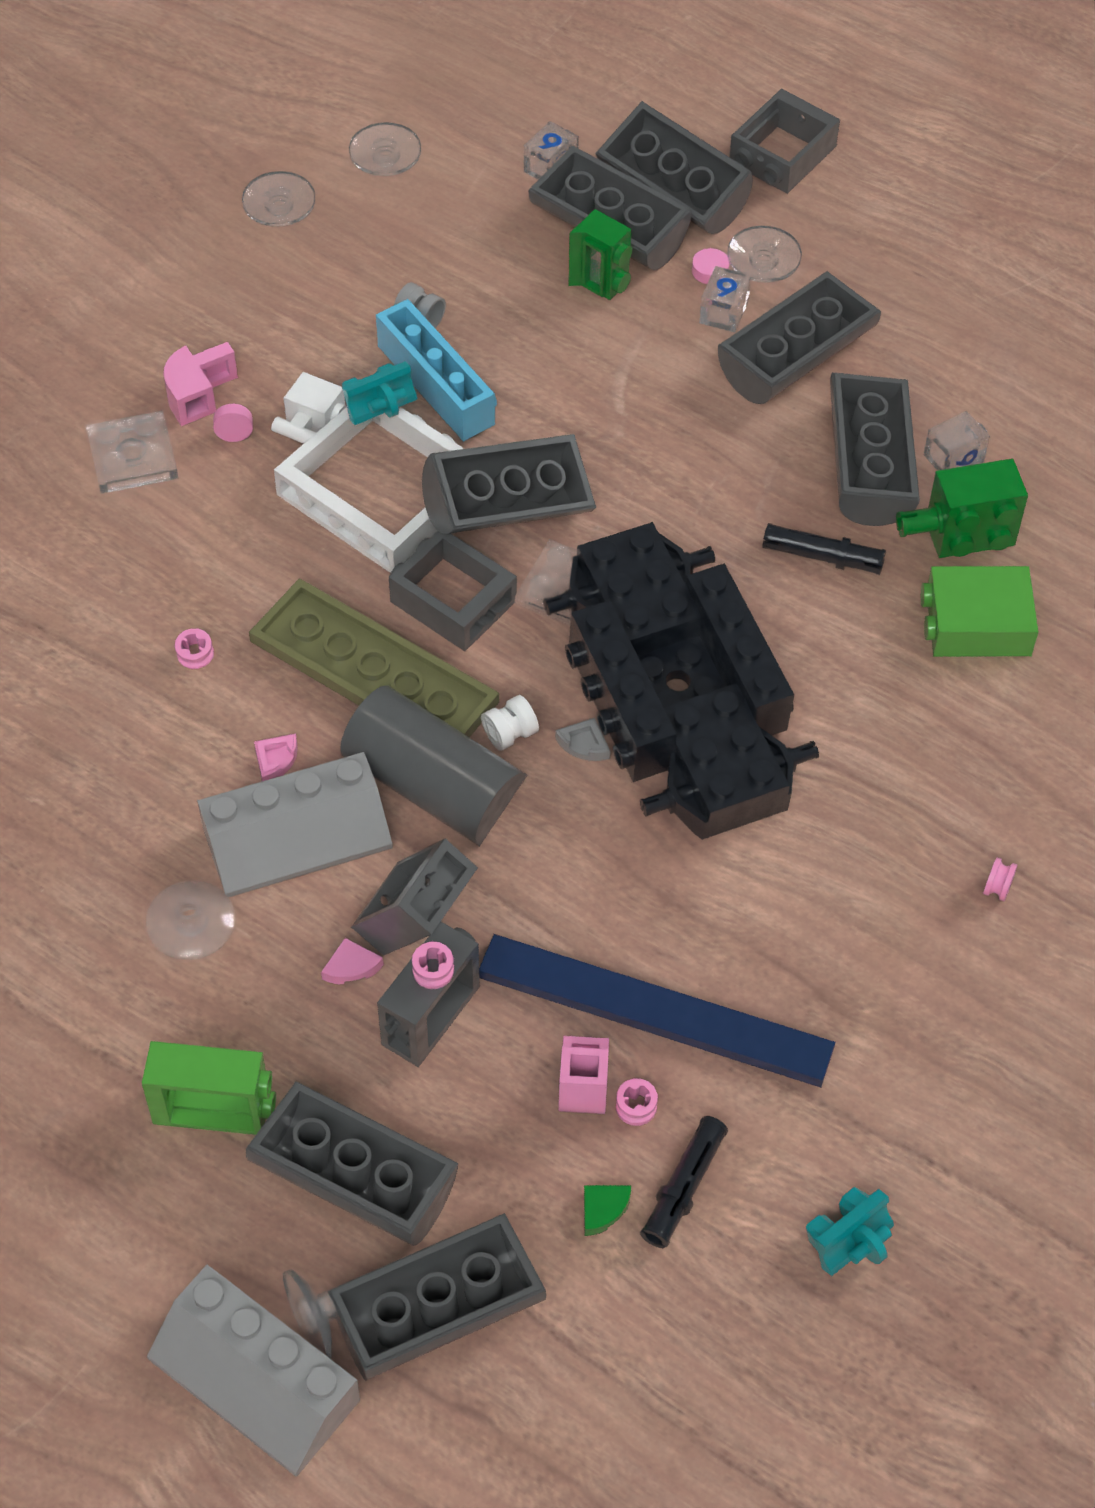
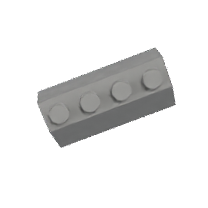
[197,752,393,898]
[147,1264,360,1477]

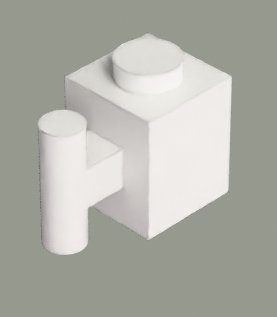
[271,372,347,444]

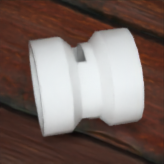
[481,695,539,751]

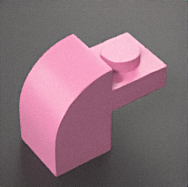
[164,342,238,426]
[559,1036,609,1114]

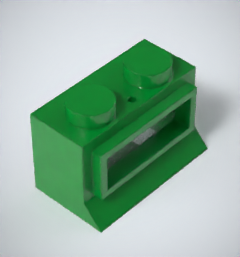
[568,209,632,300]

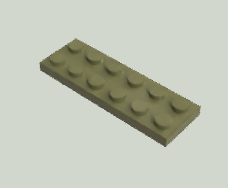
[249,578,499,737]

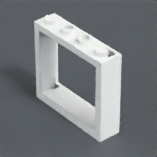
[274,407,464,573]

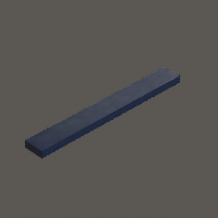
[479,934,836,1088]

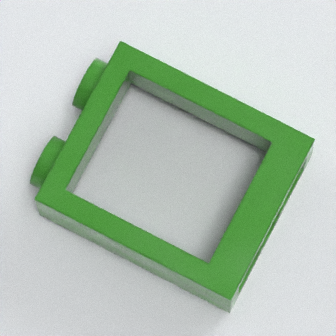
[142,1041,276,1135]

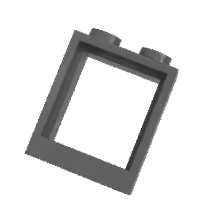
[730,88,840,194]
[389,531,517,651]
[351,838,478,956]
[377,922,480,1068]

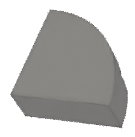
[555,718,610,761]

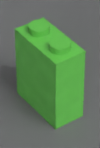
[920,566,1038,657]

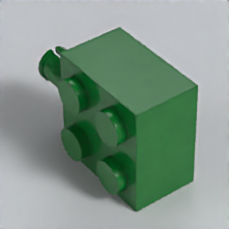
[896,458,1028,558]

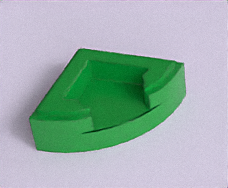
[584,1185,631,1236]

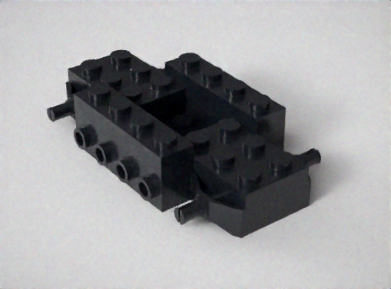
[543,522,819,840]

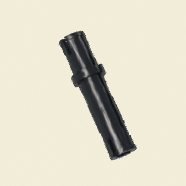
[762,523,886,575]
[640,1116,728,1249]

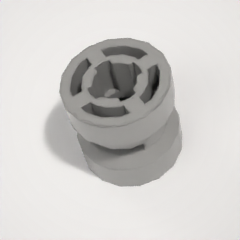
[394,282,446,328]

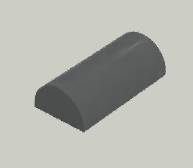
[595,101,753,234]
[528,146,691,270]
[718,271,881,404]
[830,372,920,526]
[422,434,596,534]
[340,686,527,847]
[246,1082,458,1246]
[327,1213,546,1381]

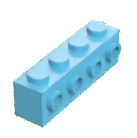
[376,299,497,442]

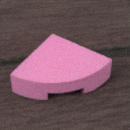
[254,733,297,781]
[321,938,384,984]

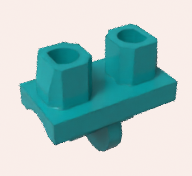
[342,361,418,425]
[806,1187,894,1277]

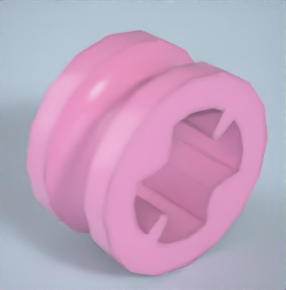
[175,629,214,669]
[983,857,1018,902]
[412,942,454,989]
[616,1078,658,1126]

